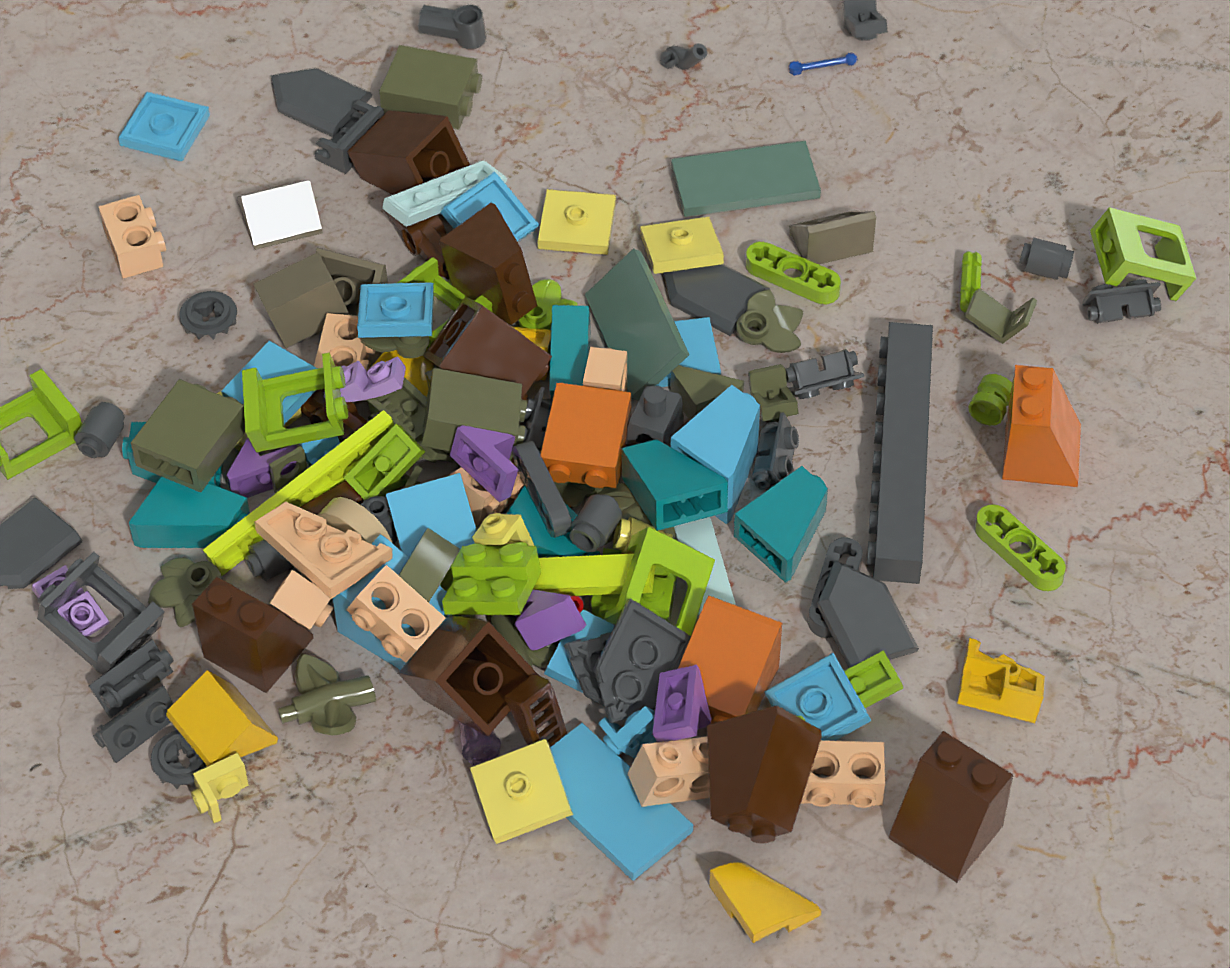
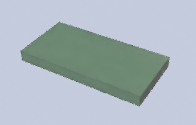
[671,141,821,217]
[585,248,690,401]

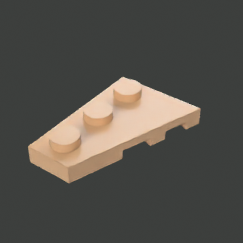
[255,502,393,599]

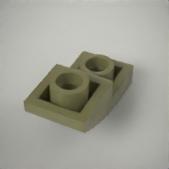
[399,528,460,602]

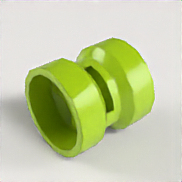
[968,374,1012,426]

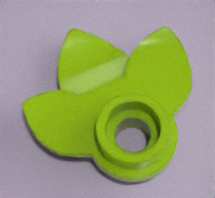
[518,279,578,330]

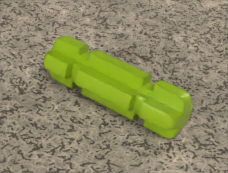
[960,251,982,312]

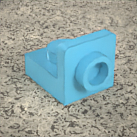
[598,706,657,758]

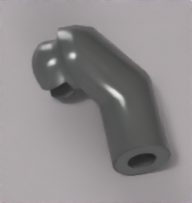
[660,43,707,70]

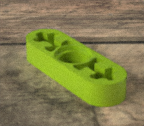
[746,242,841,305]
[975,504,1066,591]

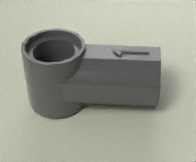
[418,4,487,49]

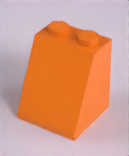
[1002,365,1081,487]
[541,382,632,488]
[678,596,782,724]

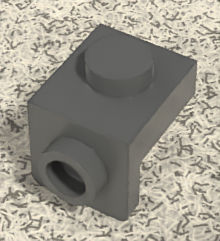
[842,0,888,40]

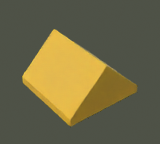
[166,670,278,767]

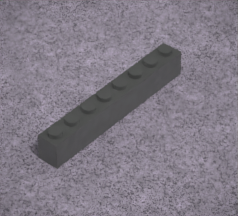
[867,322,933,584]

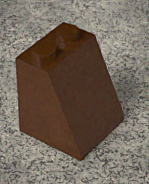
[347,110,470,194]
[438,203,538,325]
[423,296,552,400]
[192,577,314,693]
[398,615,540,736]
[707,705,822,843]
[889,731,1013,883]

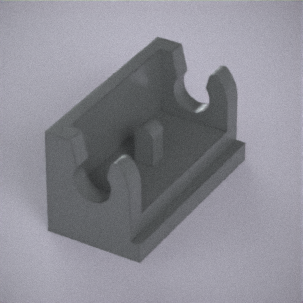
[315,101,384,174]

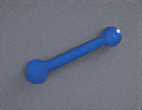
[789,53,857,75]

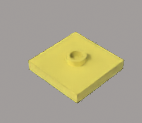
[538,189,616,255]
[640,217,724,274]
[470,739,573,844]

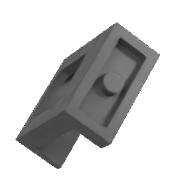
[37,552,165,675]

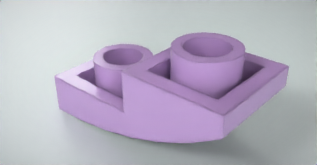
[324,356,406,402]
[32,565,109,638]

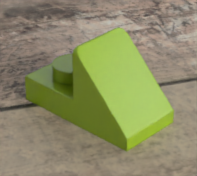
[343,424,426,500]

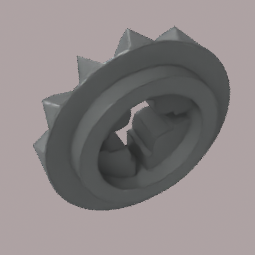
[179,291,238,340]
[151,730,207,789]

